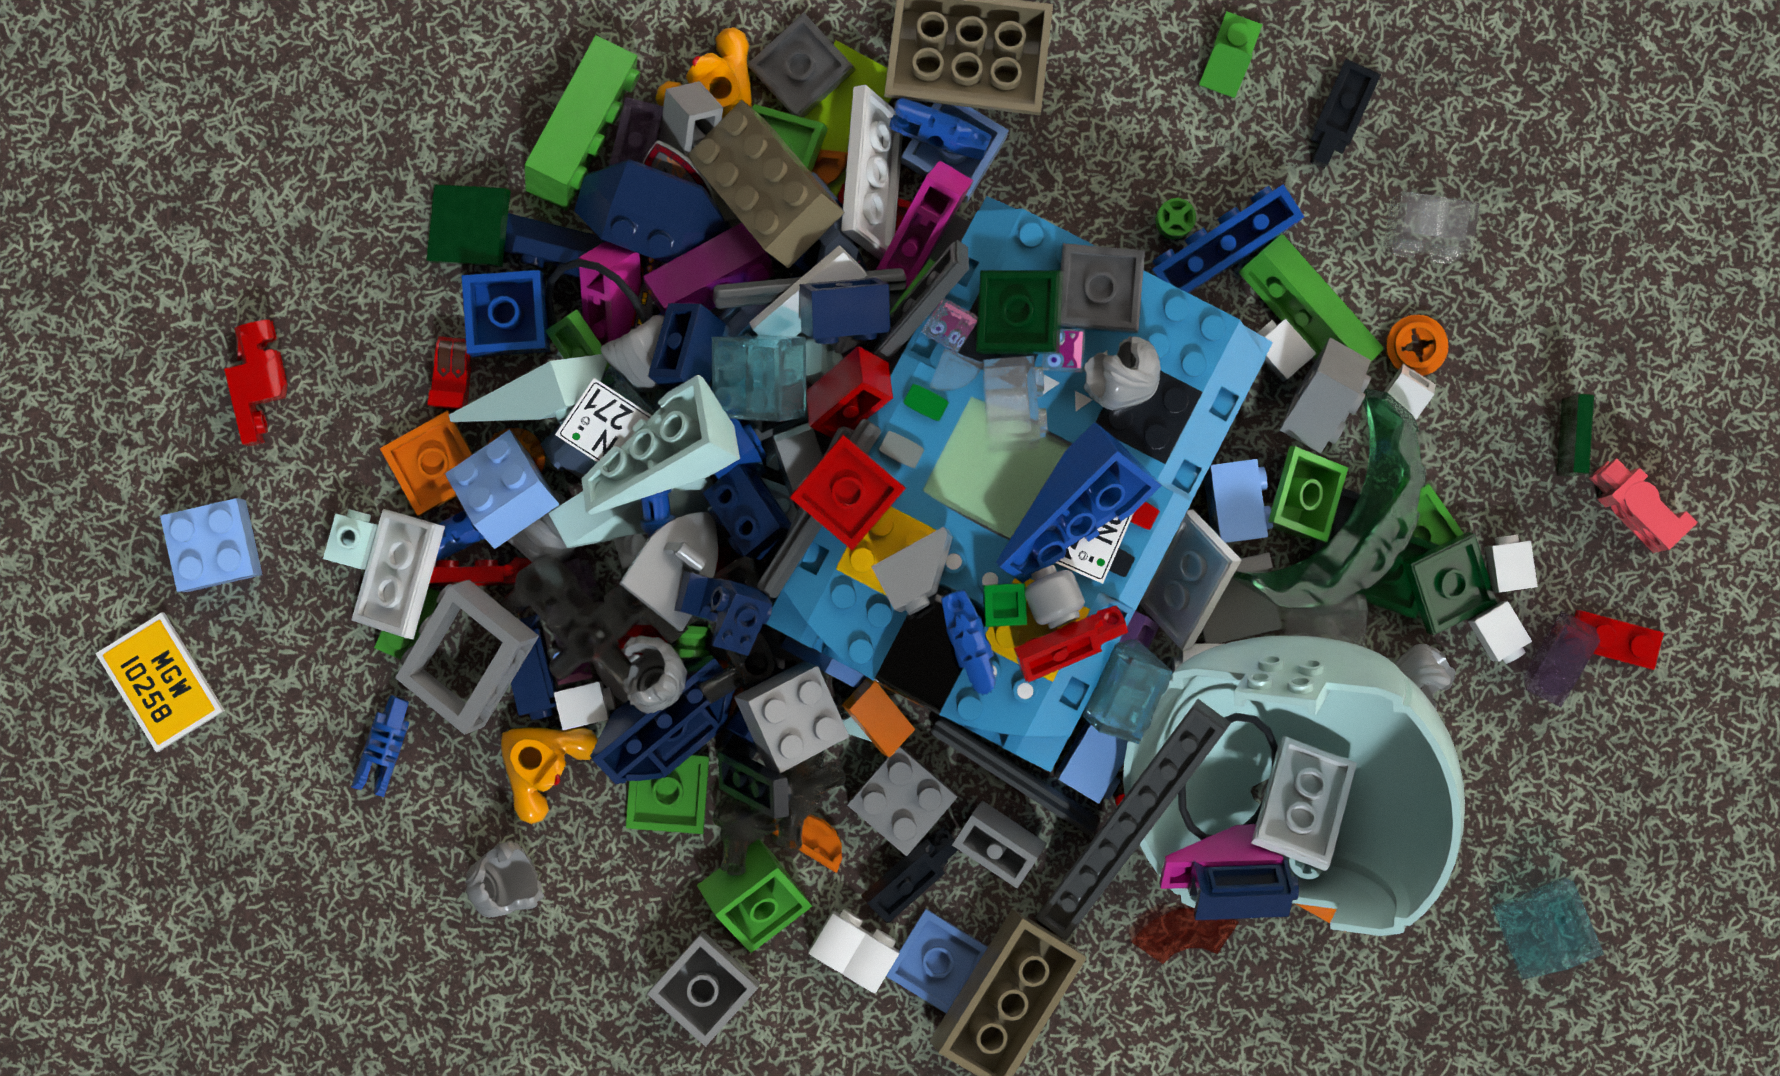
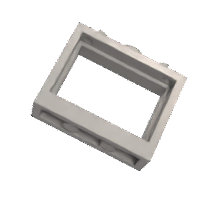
[395,580,539,735]

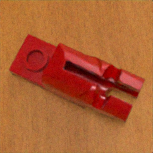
[224,319,288,446]

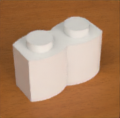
[808,909,900,993]

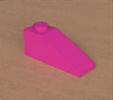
[876,161,974,289]
[579,241,641,346]
[1159,824,1284,889]

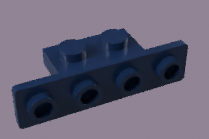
[504,213,605,277]

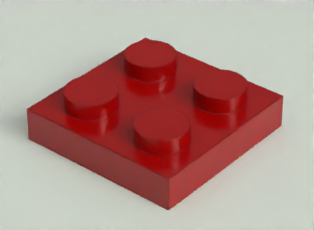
[790,434,906,551]

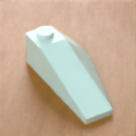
[449,354,607,422]
[581,375,740,515]
[548,476,713,548]

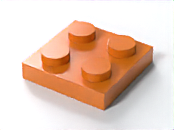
[380,411,473,517]

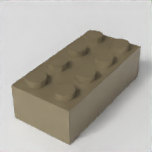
[687,100,845,268]
[930,909,1087,1076]

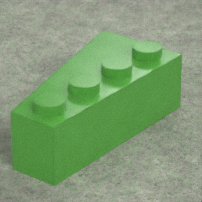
[525,35,641,211]

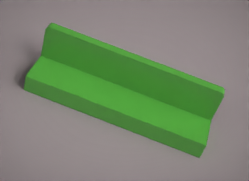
[1238,234,1383,361]

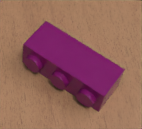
[643,223,775,315]

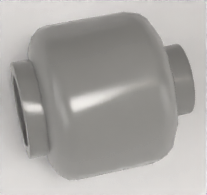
[1025,565,1085,629]

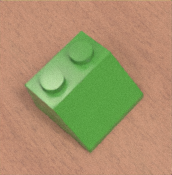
[1268,446,1348,542]
[697,838,813,953]

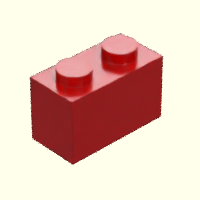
[806,346,893,439]

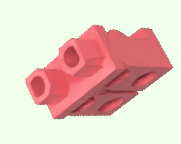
[1589,458,1698,553]

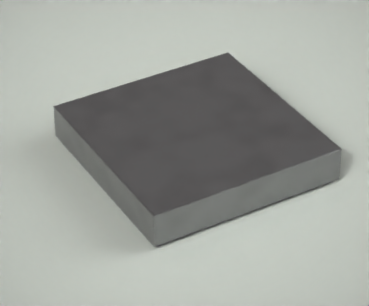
[747,12,856,118]
[1061,243,1145,333]

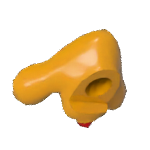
[655,27,752,119]
[501,726,598,824]

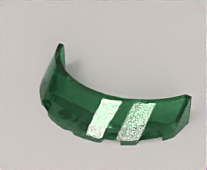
[1232,389,1426,608]

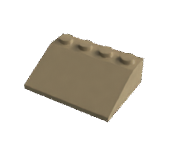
[884,0,1053,116]

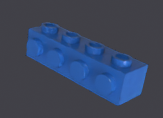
[1149,184,1305,293]

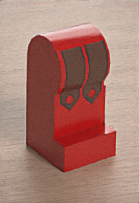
[427,336,471,410]

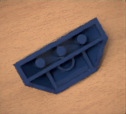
[574,159,732,263]
[590,655,737,784]

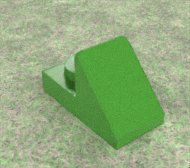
[1199,11,1263,98]

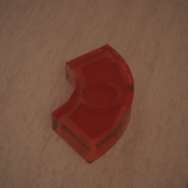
[1131,908,1239,964]

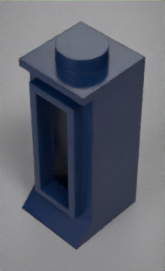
[500,614,557,721]
[1188,860,1299,920]

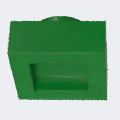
[982,583,1027,627]

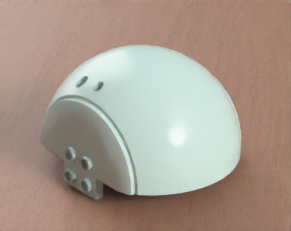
[1123,635,1465,936]

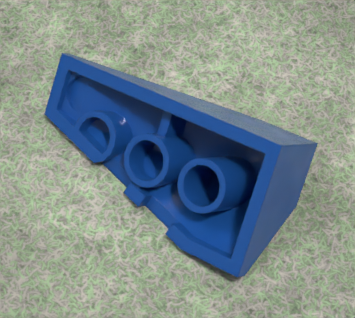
[996,422,1162,583]

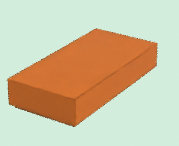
[842,677,915,758]

